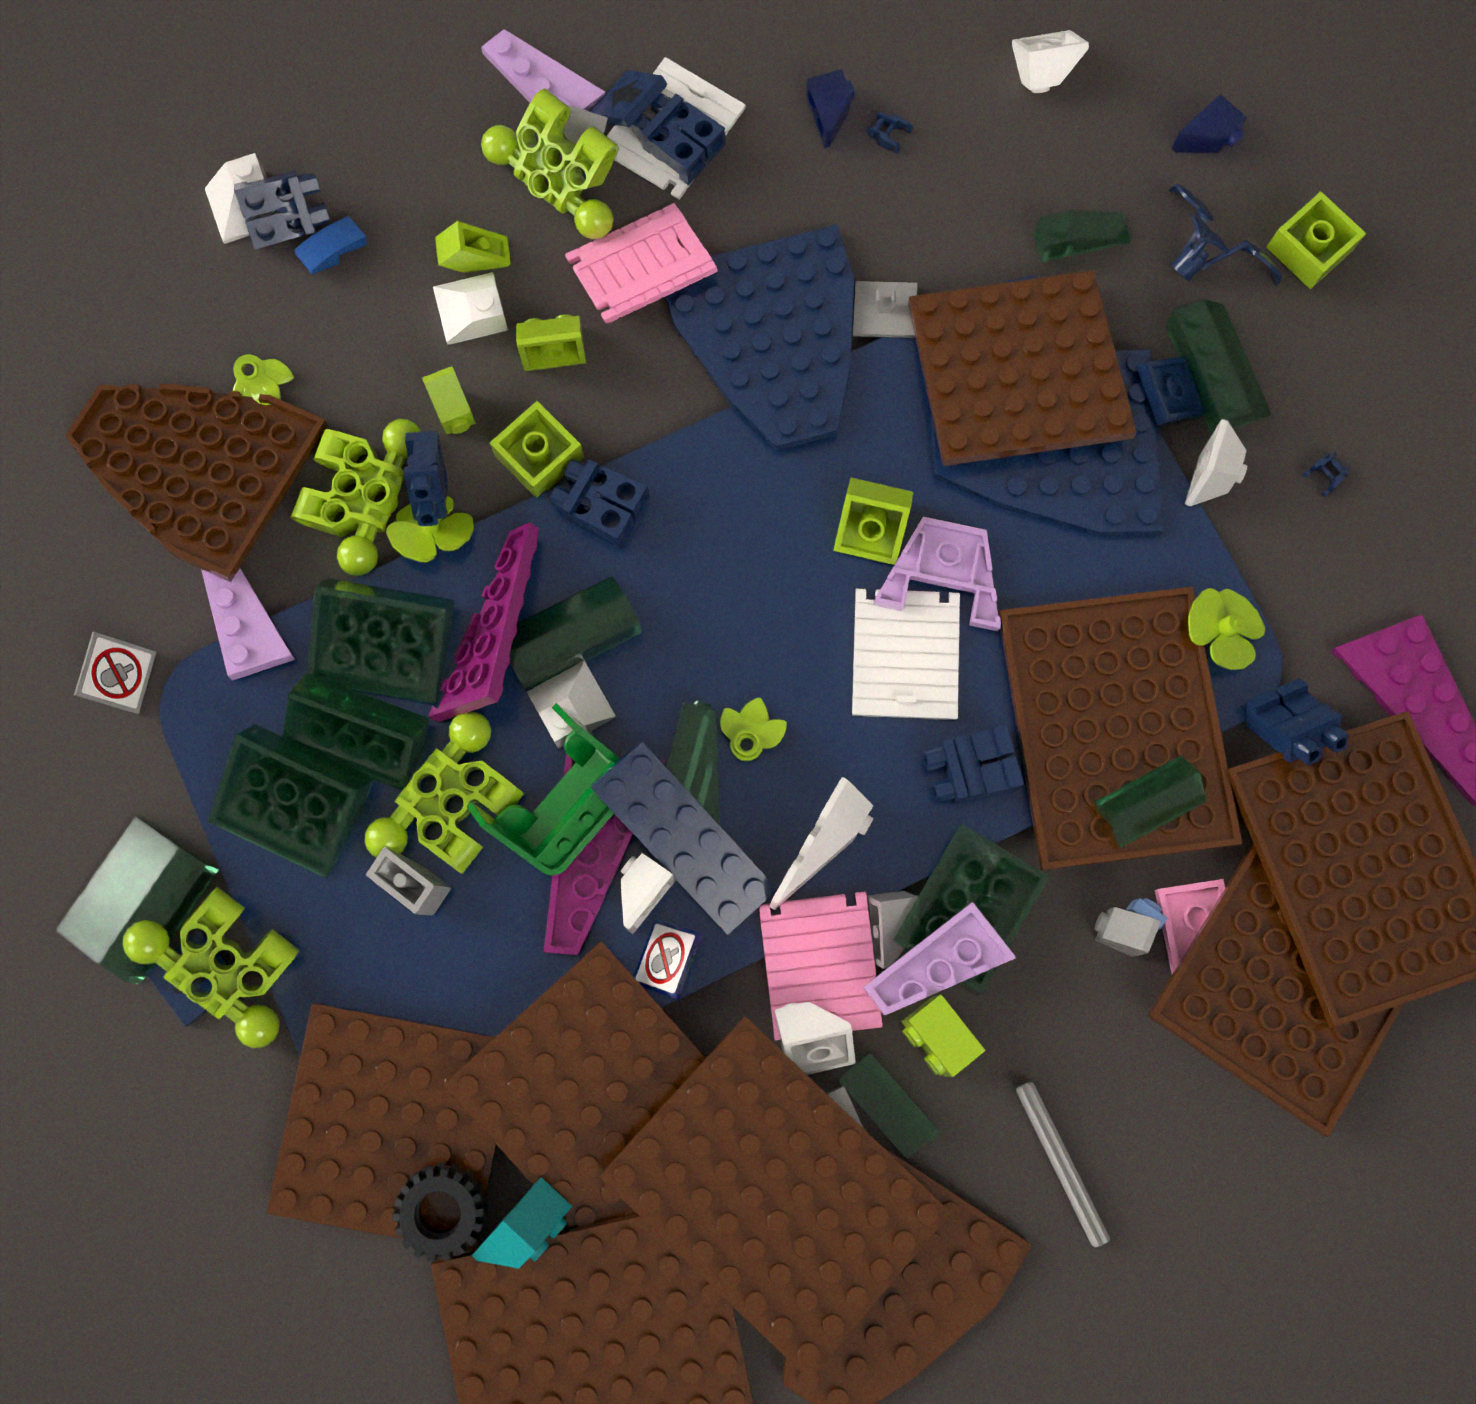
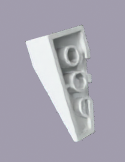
[769,777,874,910]

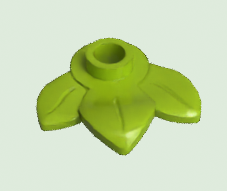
[233,354,294,405]
[720,697,787,761]

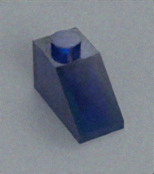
[806,69,854,148]
[1171,94,1247,153]

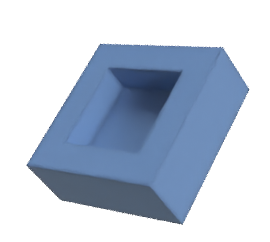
[1126,898,1168,930]

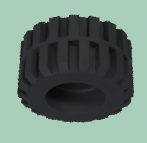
[393,1162,487,1261]

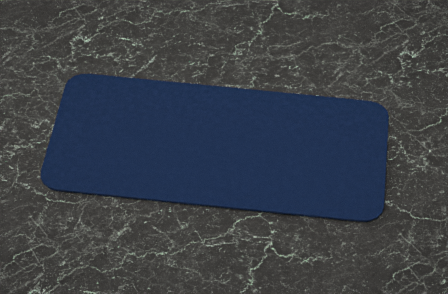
[159,276,1283,1056]

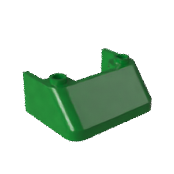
[466,703,621,876]

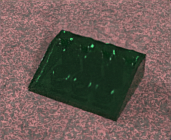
[307,578,455,704]
[208,724,373,878]
[56,817,219,984]
[892,824,1050,996]

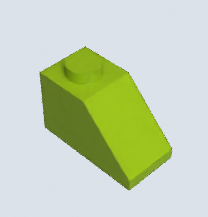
[435,221,511,273]
[422,366,476,435]

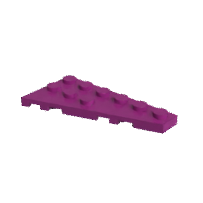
[428,522,539,722]
[1331,614,1476,807]
[544,754,666,956]

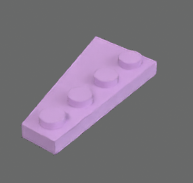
[481,29,606,112]
[201,567,295,681]
[863,902,1016,1016]

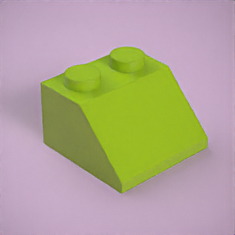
[516,314,586,371]
[833,477,913,565]

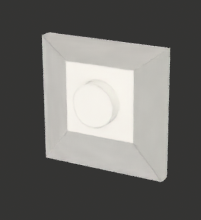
[1012,30,1089,93]
[205,153,267,244]
[433,272,508,345]
[1185,419,1247,506]
[527,661,616,749]
[621,853,675,934]
[775,1002,856,1075]

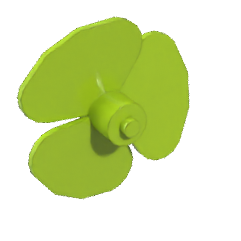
[386,496,474,563]
[1188,588,1265,670]

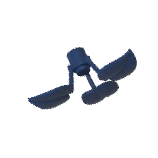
[1169,184,1282,286]

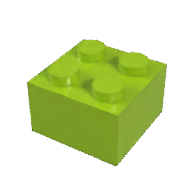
[1266,191,1366,290]
[490,401,584,497]
[901,994,986,1077]

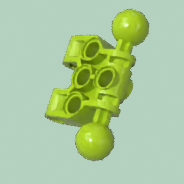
[481,88,619,239]
[290,419,421,576]
[364,711,524,874]
[123,886,299,1048]

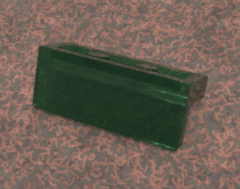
[1095,755,1206,847]
[839,1053,941,1158]

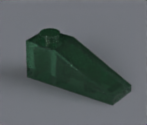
[1033,210,1131,262]

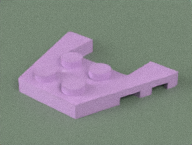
[873,517,1001,631]

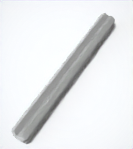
[1016,1082,1110,1248]

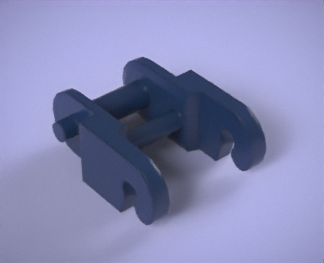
[867,112,913,153]
[1302,452,1351,497]

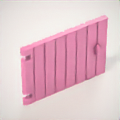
[565,203,718,324]
[759,891,883,1040]

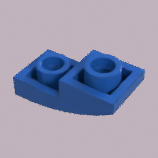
[295,216,366,275]

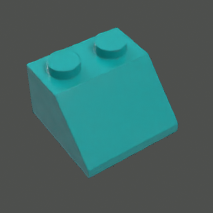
[472,1177,572,1269]

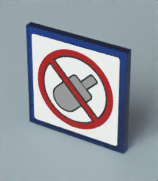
[633,919,703,1000]

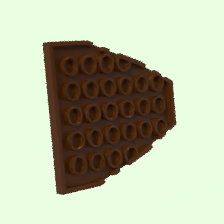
[65,384,328,582]
[782,1146,1032,1404]

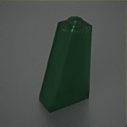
[667,700,720,825]

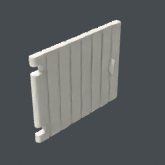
[607,57,746,200]
[852,588,960,720]

